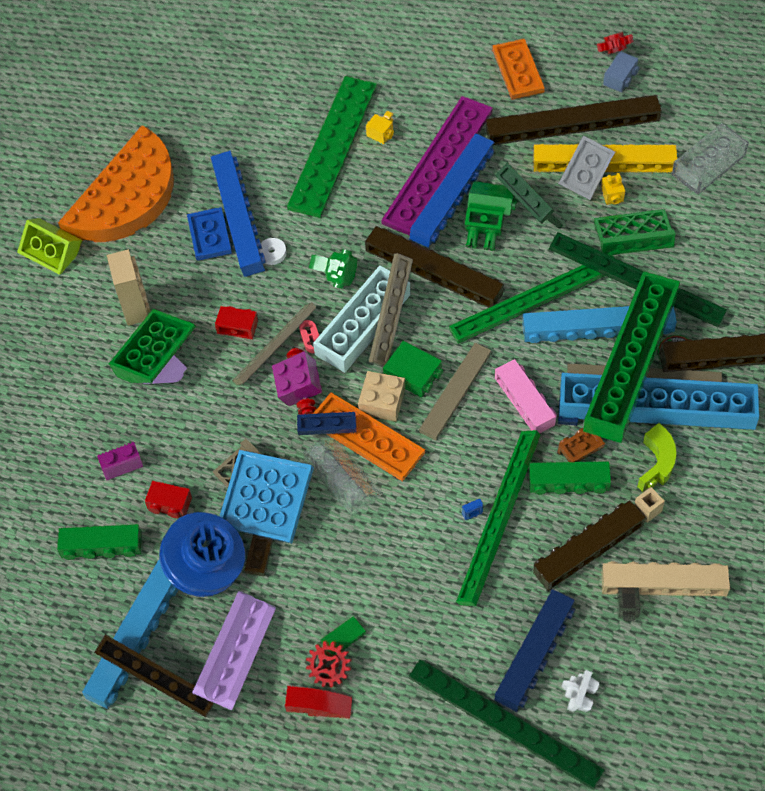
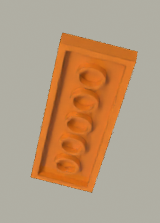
[313,392,425,482]

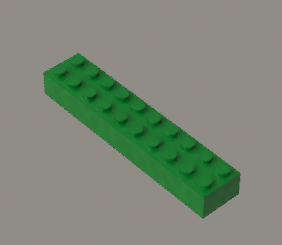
[583,271,680,443]

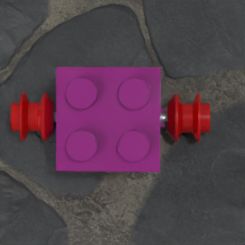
[272,348,322,415]

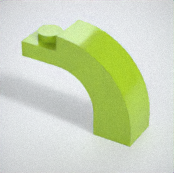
[637,423,676,492]

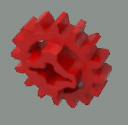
[597,32,634,54]
[306,641,352,687]

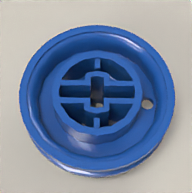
[159,512,245,597]

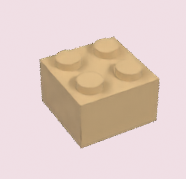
[358,371,405,422]

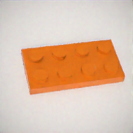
[492,39,545,100]

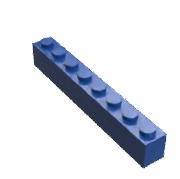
[409,133,495,248]
[211,151,266,277]

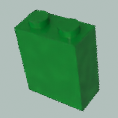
[468,181,518,216]
[383,341,443,398]

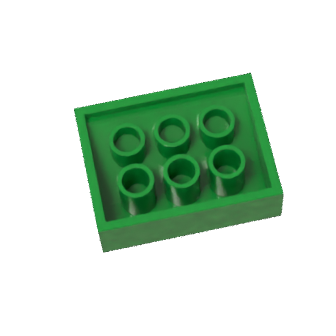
[109,309,196,383]

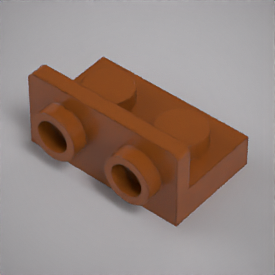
[557,428,605,462]

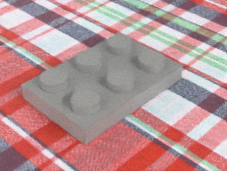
[558,136,615,200]

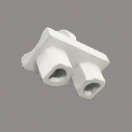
[562,670,599,712]

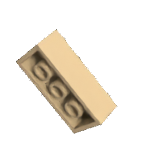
[107,249,151,326]

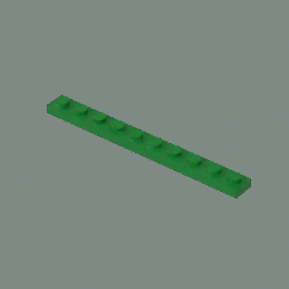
[449,252,614,344]
[456,430,541,606]

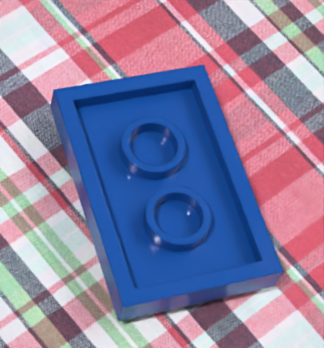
[187,207,232,261]

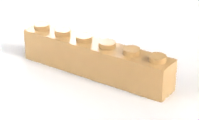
[601,561,730,596]

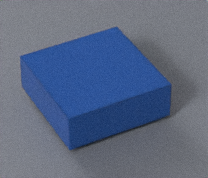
[462,498,483,520]

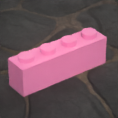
[495,359,557,433]

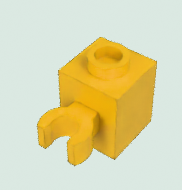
[366,111,394,144]
[601,173,625,205]

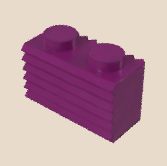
[97,442,143,480]

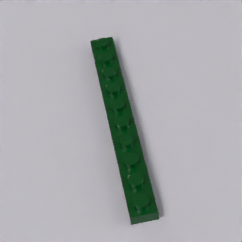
[549,232,727,327]
[409,659,605,790]

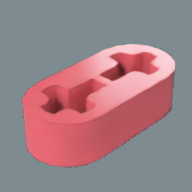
[299,320,319,354]

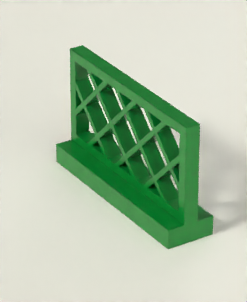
[594,209,676,255]

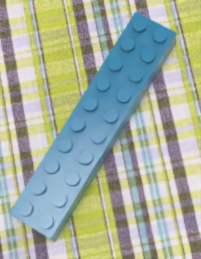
[559,373,759,430]

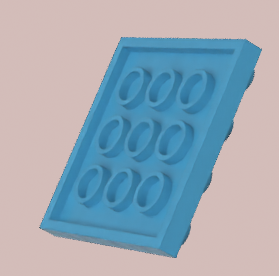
[219,450,314,544]

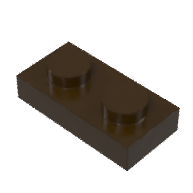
[244,534,274,577]

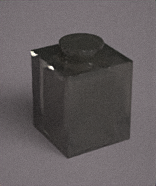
[616,588,641,621]

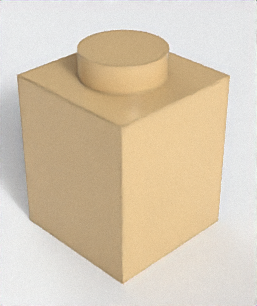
[634,487,665,523]

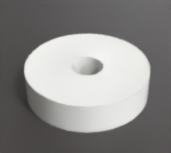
[259,238,287,265]

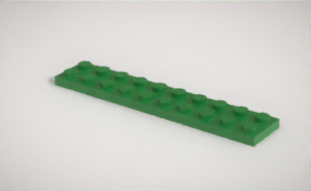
[287,76,377,218]

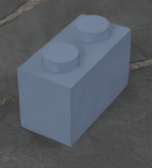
[603,51,639,92]

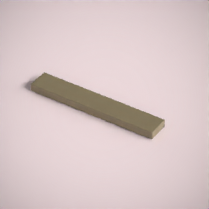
[369,253,413,367]
[232,302,316,385]
[419,343,491,440]

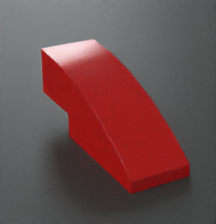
[285,686,352,719]

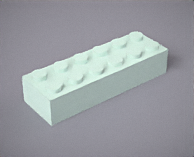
[313,266,410,373]

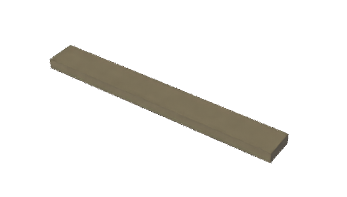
[567,364,722,382]

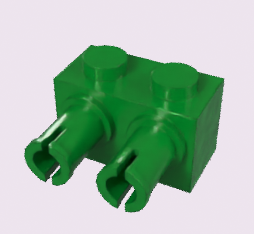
[464,207,504,251]

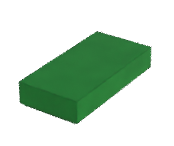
[320,616,366,655]

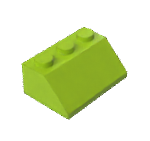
[17,218,82,275]

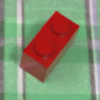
[215,306,258,340]
[145,480,192,518]

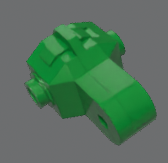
[309,249,357,289]

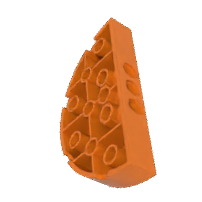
[58,125,174,242]

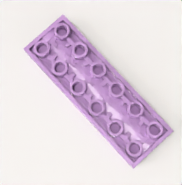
[192,591,276,710]

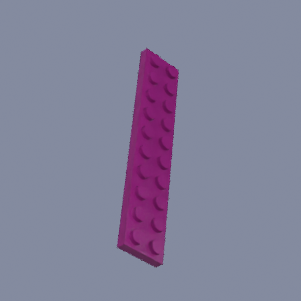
[381,96,493,236]

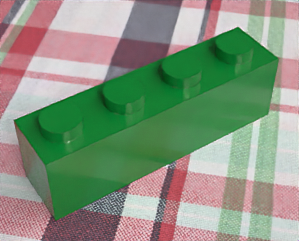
[529,461,611,495]
[57,524,142,560]

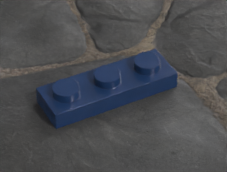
[297,412,356,435]

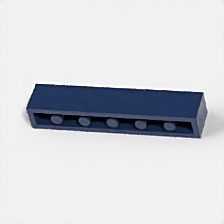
[494,589,576,712]

